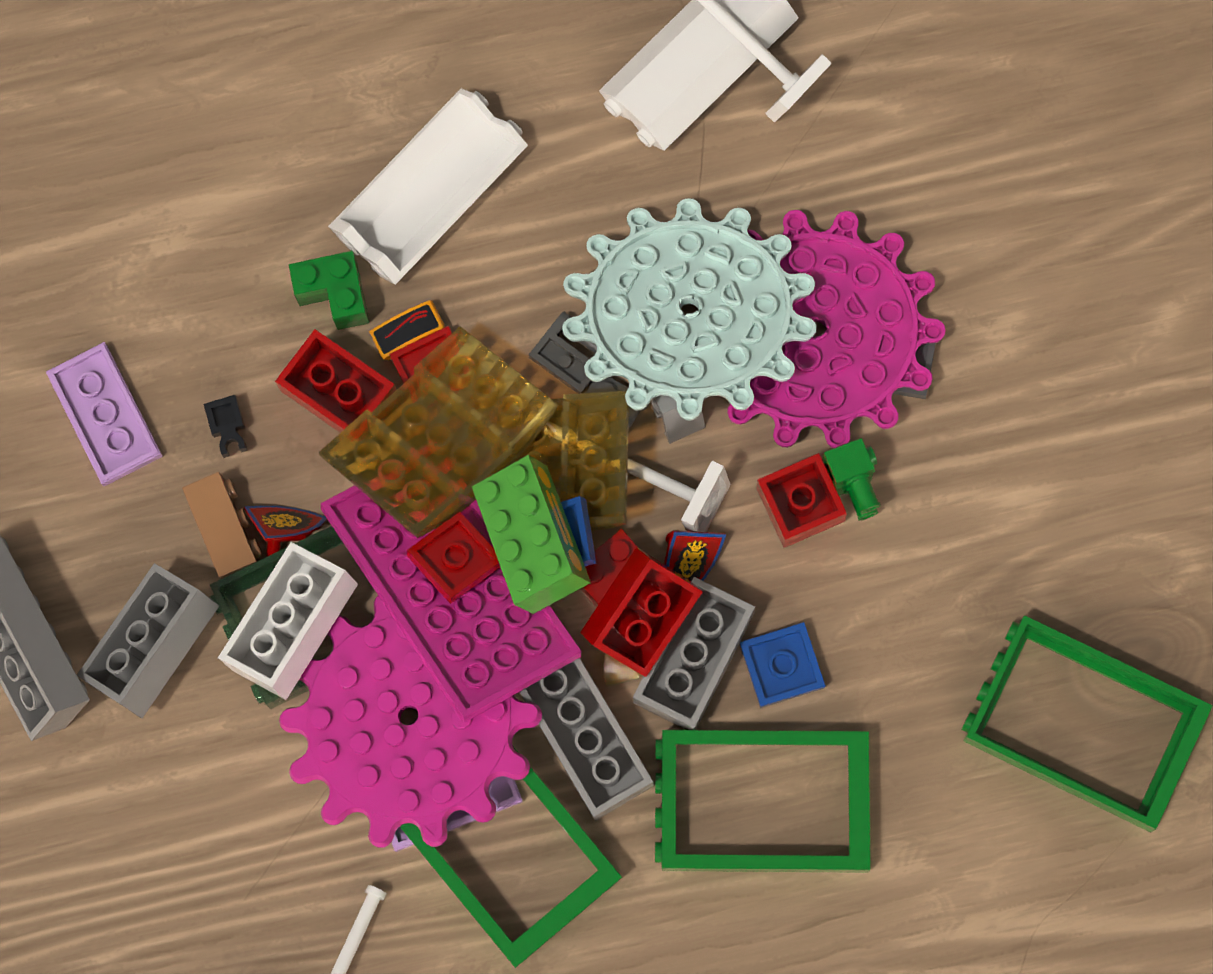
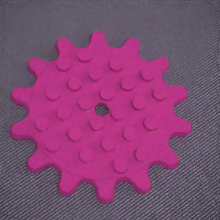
[727,210,946,448]
[279,596,542,848]

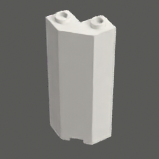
[599,0,799,151]
[328,88,528,285]

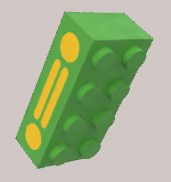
[472,455,591,614]

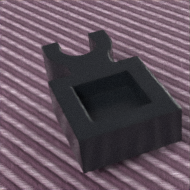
[203,395,248,458]

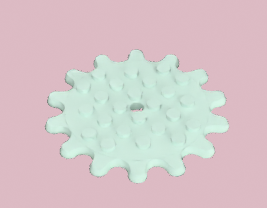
[562,198,816,421]

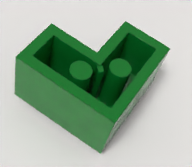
[288,251,369,330]

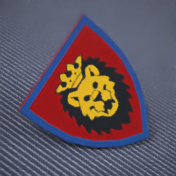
[244,506,328,559]
[664,530,726,582]

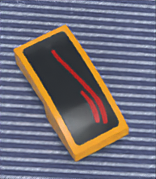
[369,300,445,361]

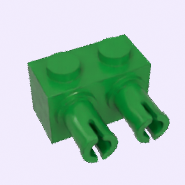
[822,438,881,521]

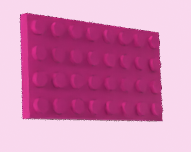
[321,442,582,723]

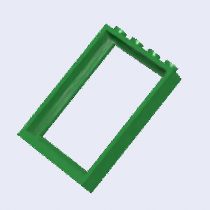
[961,615,1213,833]
[655,730,870,873]
[400,746,622,968]

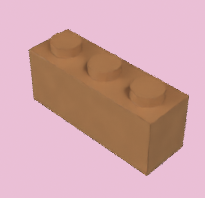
[182,472,263,584]

